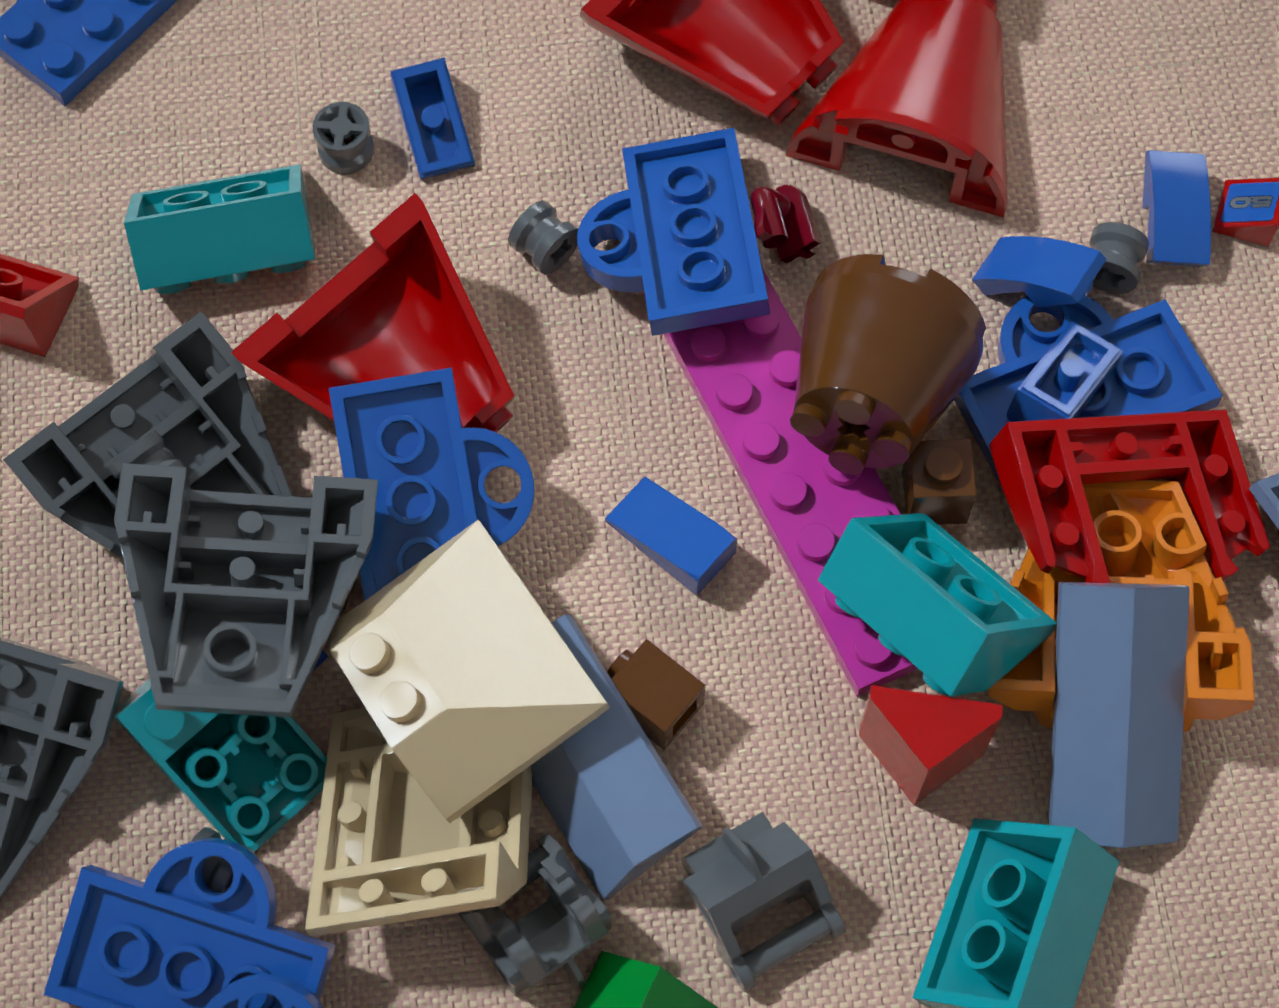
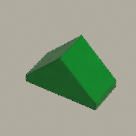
[574,951,718,1008]

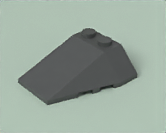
[3,311,292,559]
[114,463,378,717]
[0,637,124,902]

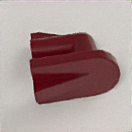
[750,184,821,264]

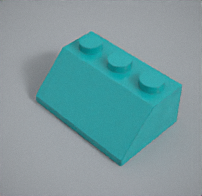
[124,164,315,294]
[818,513,1057,697]
[912,818,1120,1008]

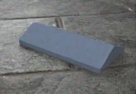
[1049,582,1190,848]
[530,615,703,900]

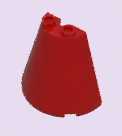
[580,0,844,126]
[786,0,1008,218]
[231,193,514,433]

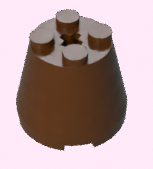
[790,254,986,475]

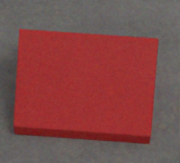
[0,254,80,357]
[859,685,1003,805]

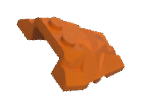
[988,480,1255,733]

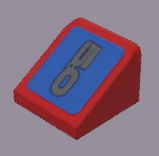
[1212,178,1279,247]

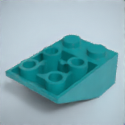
[114,678,327,852]

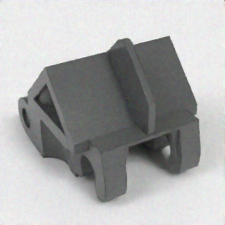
[681,812,846,992]
[458,833,611,996]

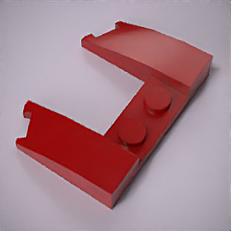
[989,409,1270,583]

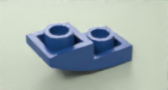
[1142,150,1211,267]
[972,236,1107,307]

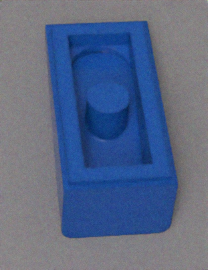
[390,57,475,180]
[1006,321,1123,422]
[605,477,738,596]

